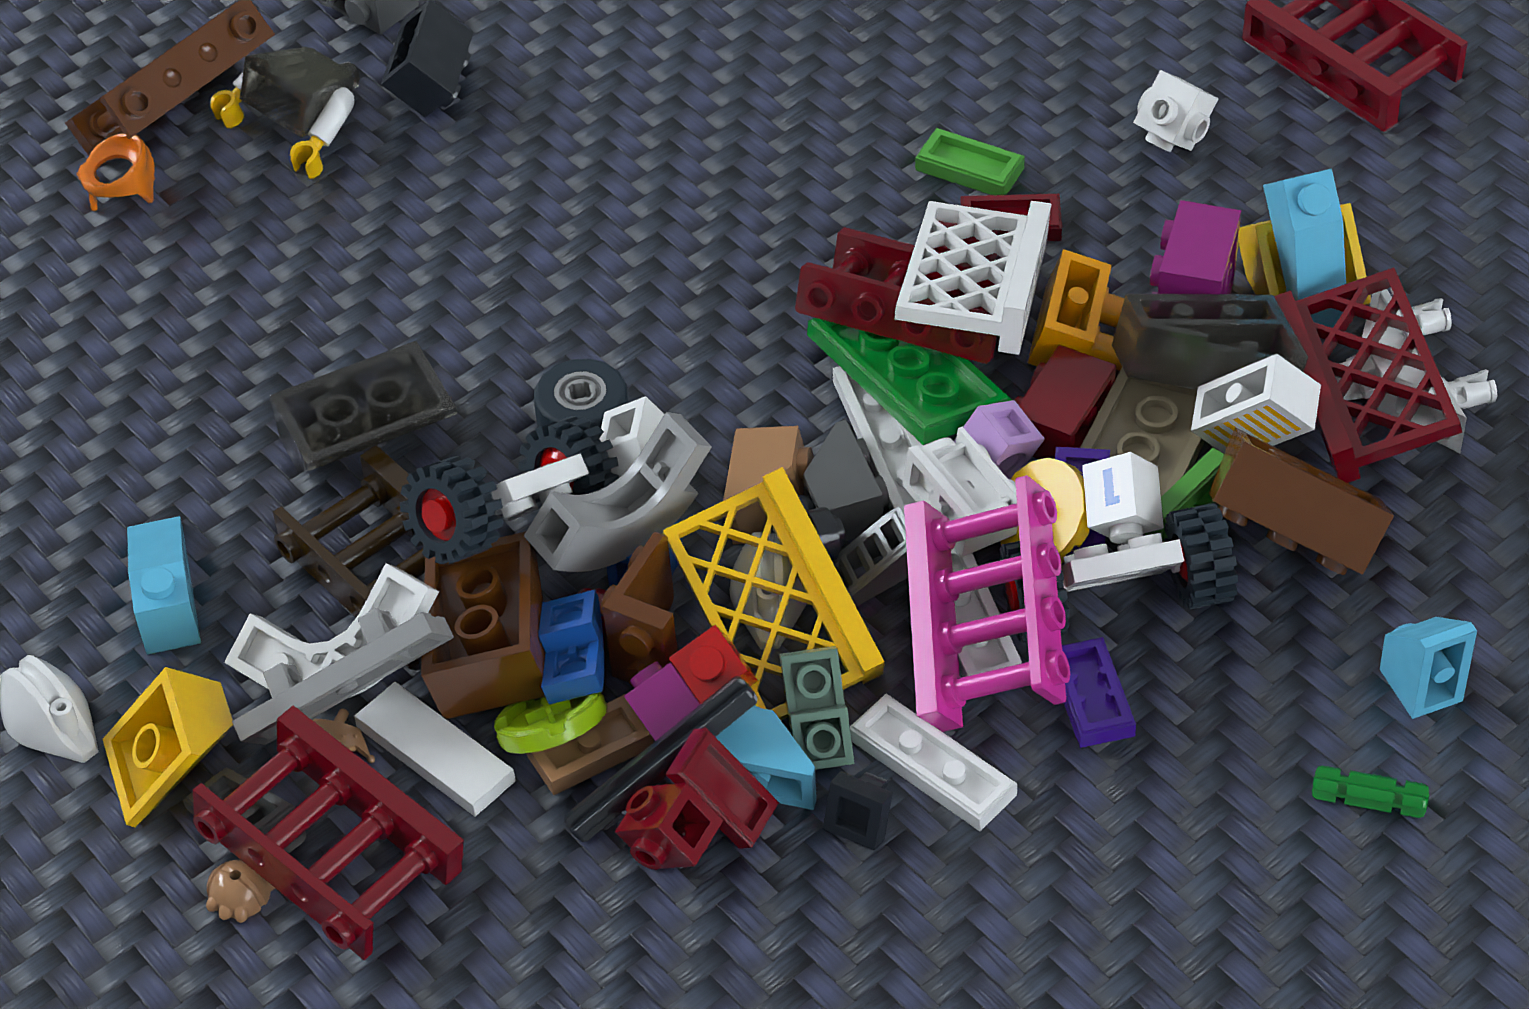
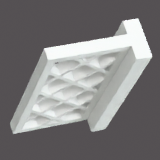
[895,201,1051,355]

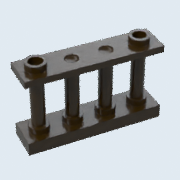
[273,445,425,669]

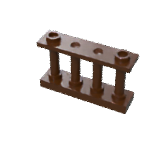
[65,0,275,156]

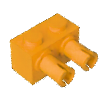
[1027,249,1150,371]

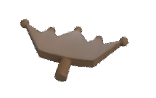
[313,709,375,763]

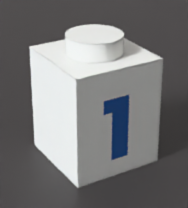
[1082,452,1164,544]

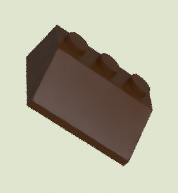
[1209,428,1394,575]

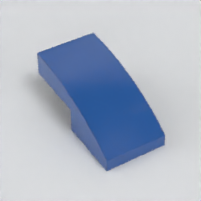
[538,589,604,705]

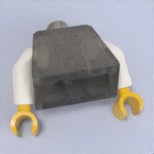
[210,47,360,179]

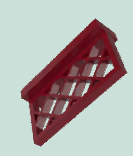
[1271,268,1463,483]

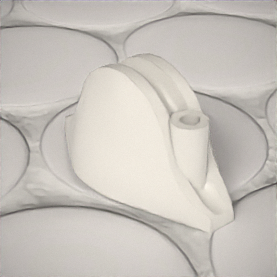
[730,532,807,649]
[0,655,99,763]

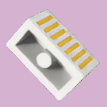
[1191,354,1321,453]

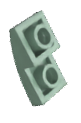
[779,646,855,770]

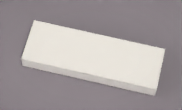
[354,682,516,817]
[850,694,1017,831]

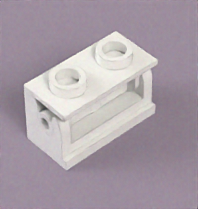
[902,427,1018,557]

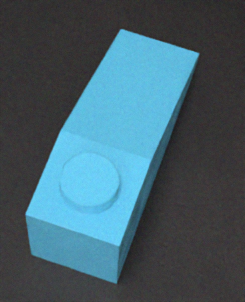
[1263,169,1346,328]
[127,516,201,655]

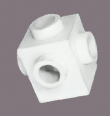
[1133,70,1219,152]

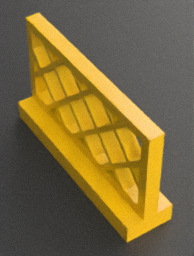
[663,467,885,720]

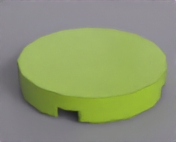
[494,692,607,754]

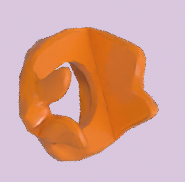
[77,133,155,211]

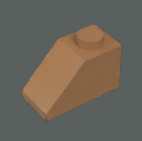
[723,426,814,545]

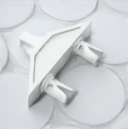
[1335,289,1497,454]

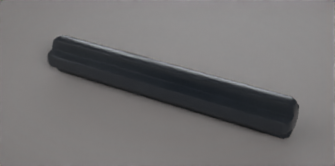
[563,676,758,842]

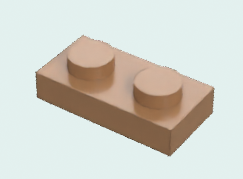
[527,694,654,796]

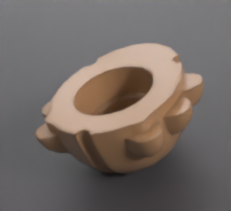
[206,860,275,923]

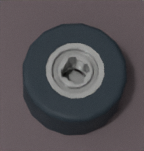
[534,359,629,428]

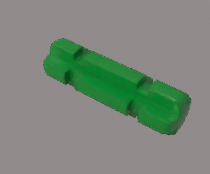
[1312,765,1429,818]

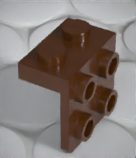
[600,532,678,687]

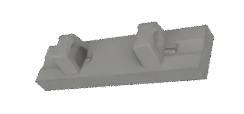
[232,608,454,745]

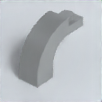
[524,412,712,572]

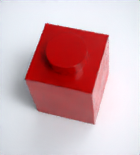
[669,625,758,704]

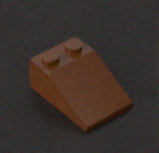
[421,531,546,719]

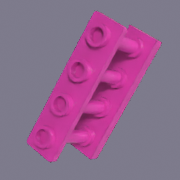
[904,475,1070,732]

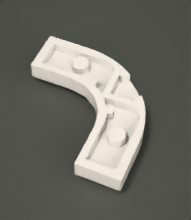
[224,563,439,698]

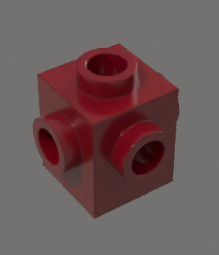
[615,782,723,870]

